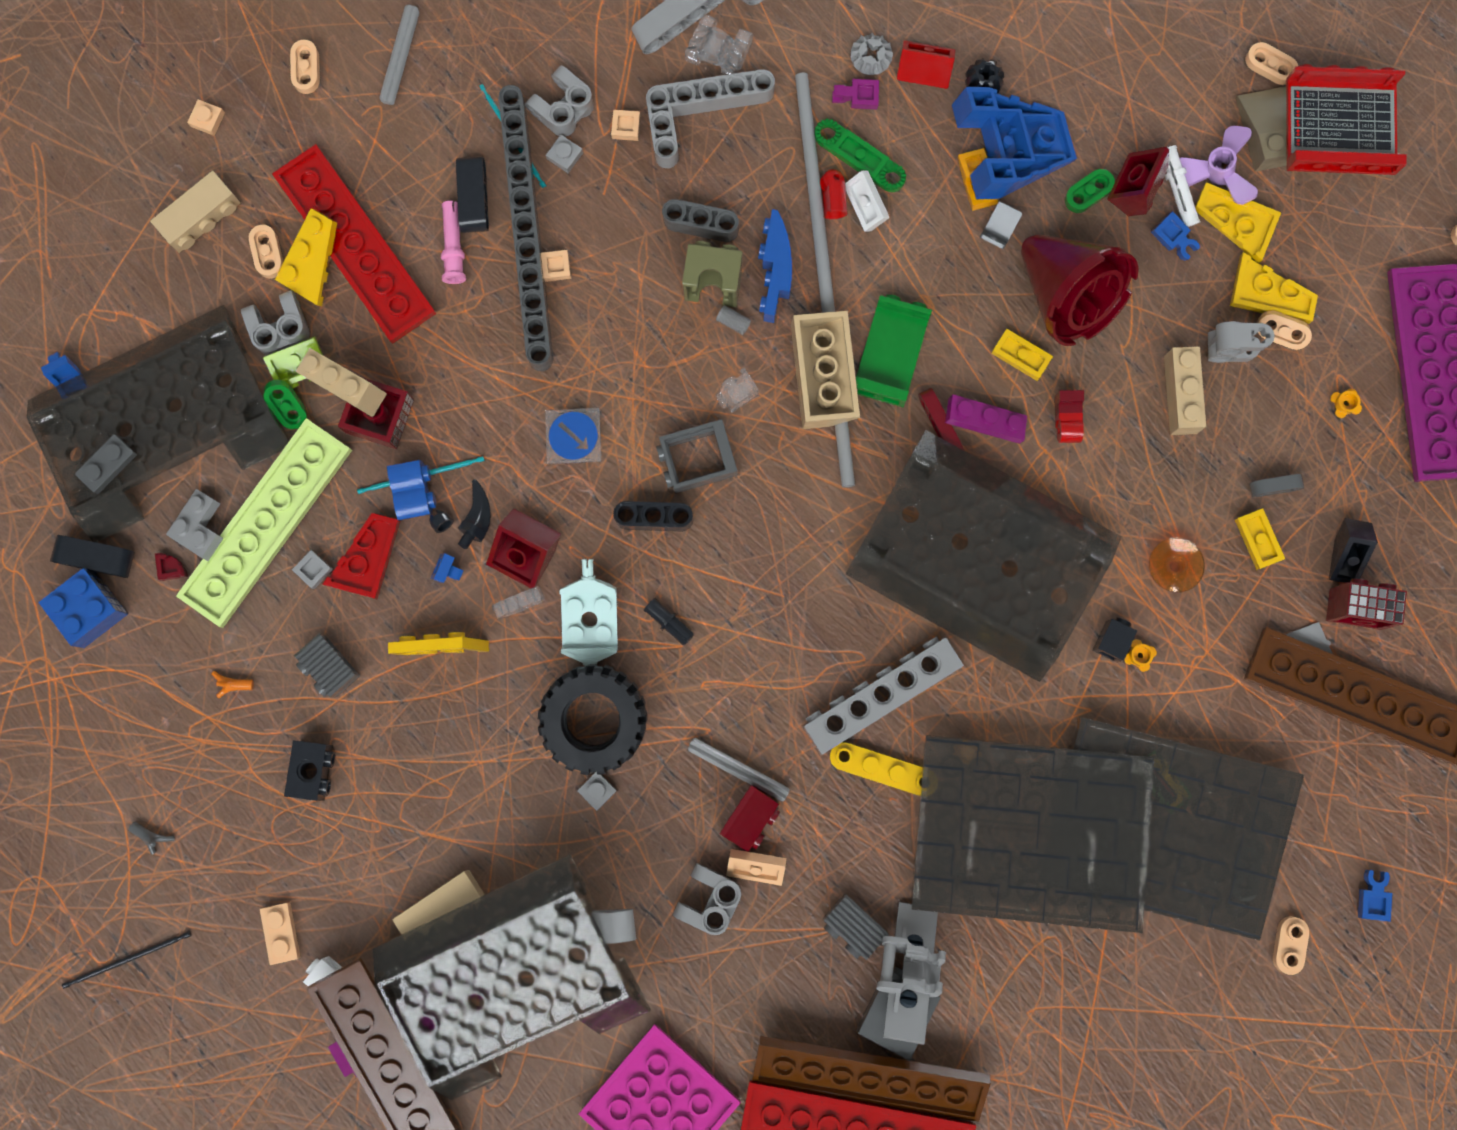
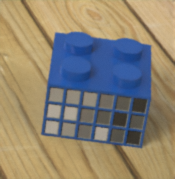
[38,568,128,648]

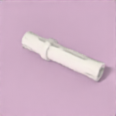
[1165,145,1201,227]

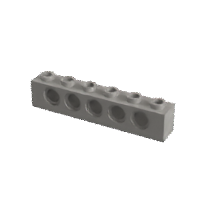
[803,637,964,755]

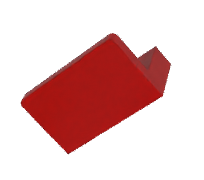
[897,40,955,89]

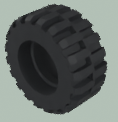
[537,664,647,775]

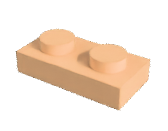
[726,849,787,886]
[260,902,301,965]

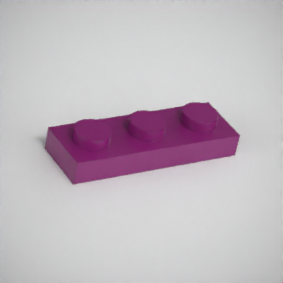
[945,394,1027,444]

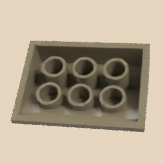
[1236,86,1287,172]

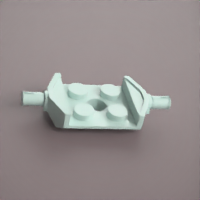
[560,559,618,666]

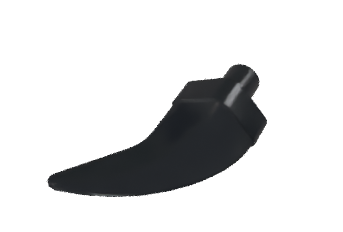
[458,479,491,549]

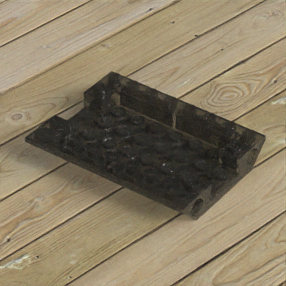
[846,430,1122,682]

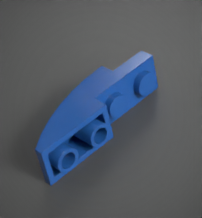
[758,209,792,323]

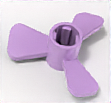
[1180,126,1258,205]

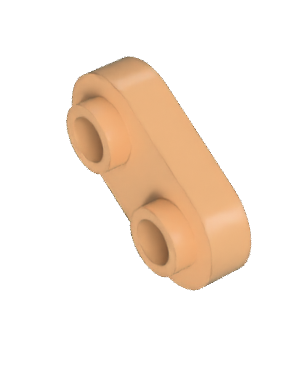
[290,40,320,94]
[1245,42,1298,85]
[249,225,284,279]
[1257,311,1312,350]
[1273,916,1309,975]

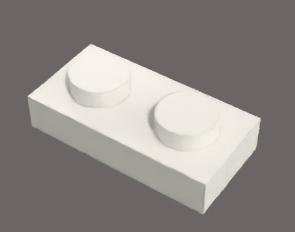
[845,171,890,232]

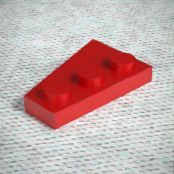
[322,513,400,600]

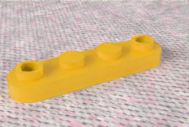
[830,742,938,797]

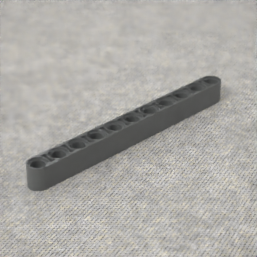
[499,85,553,371]

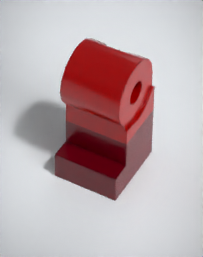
[1054,390,1084,443]

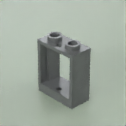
[656,419,738,494]

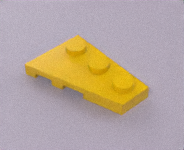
[1195,182,1281,263]
[275,208,337,307]
[1230,252,1318,324]
[388,632,489,655]

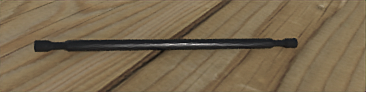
[62,931,191,989]

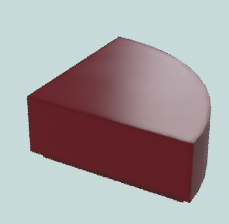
[155,553,188,581]

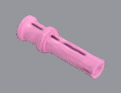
[441,201,466,284]

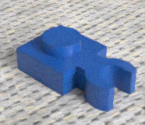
[1151,211,1200,261]
[1358,870,1392,922]

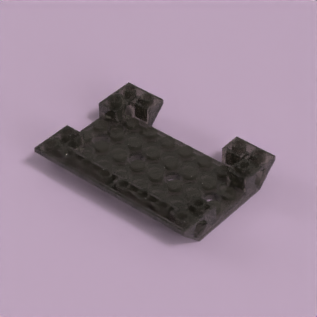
[27,305,290,543]
[372,854,651,1100]

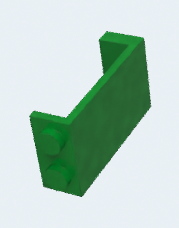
[856,294,932,408]

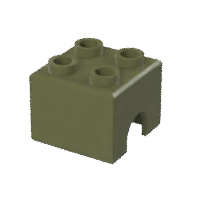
[682,241,742,307]

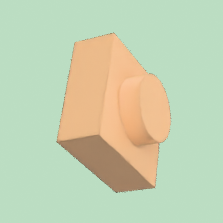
[187,99,225,136]
[611,110,640,141]
[541,250,571,282]

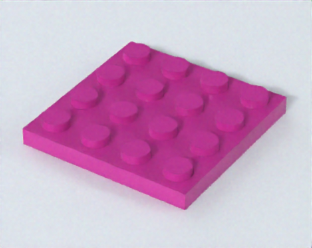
[579,1024,741,1130]

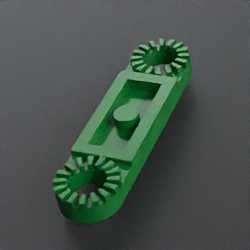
[815,119,906,193]

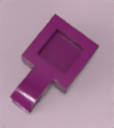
[832,79,879,110]

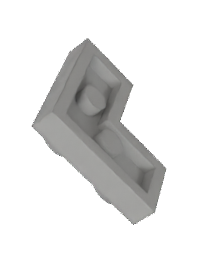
[166,489,223,561]

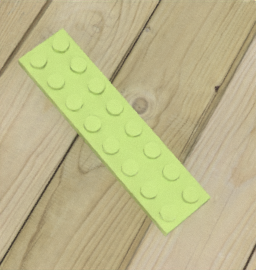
[176,418,352,628]

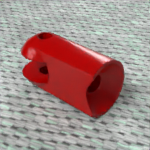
[820,169,848,219]

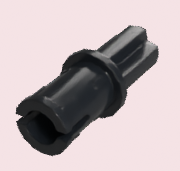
[644,598,693,645]

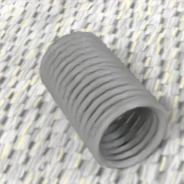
[716,305,751,335]

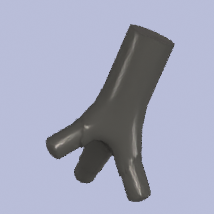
[128,822,175,854]

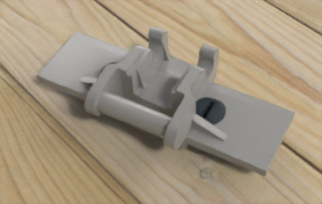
[877,902,946,1045]

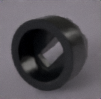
[429,510,454,533]

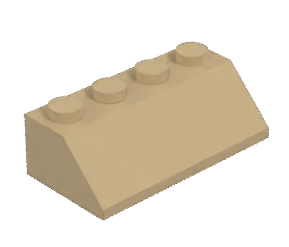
[791,311,860,429]

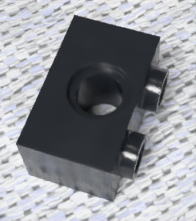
[284,740,336,801]

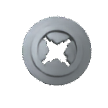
[851,33,893,75]

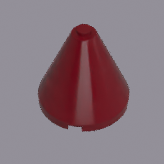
[1021,235,1139,346]

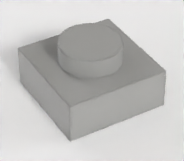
[546,135,583,173]
[292,550,333,589]
[578,772,617,811]

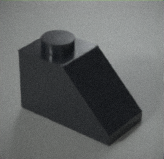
[1329,518,1378,582]

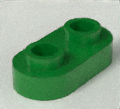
[1065,169,1115,213]
[264,379,307,429]

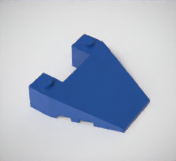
[952,87,1077,199]

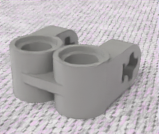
[525,65,594,137]
[241,290,310,355]
[1208,321,1275,363]
[672,863,741,935]

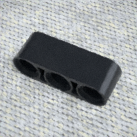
[456,156,489,233]
[613,501,694,532]
[50,535,135,578]

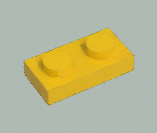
[991,329,1053,381]
[1235,508,1285,570]

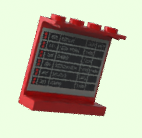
[1286,64,1407,175]

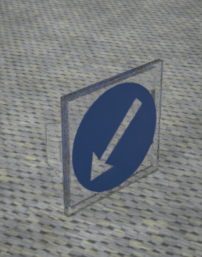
[545,408,602,464]

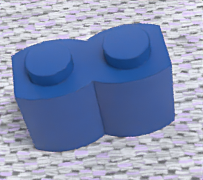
[387,460,436,520]

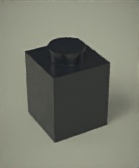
[1092,617,1137,663]

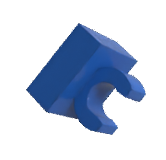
[41,352,82,389]
[430,553,464,583]

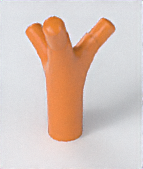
[211,671,254,698]

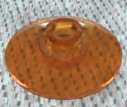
[1149,538,1205,593]

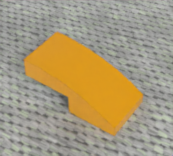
[958,148,999,211]

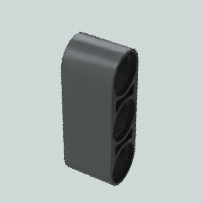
[662,199,739,242]

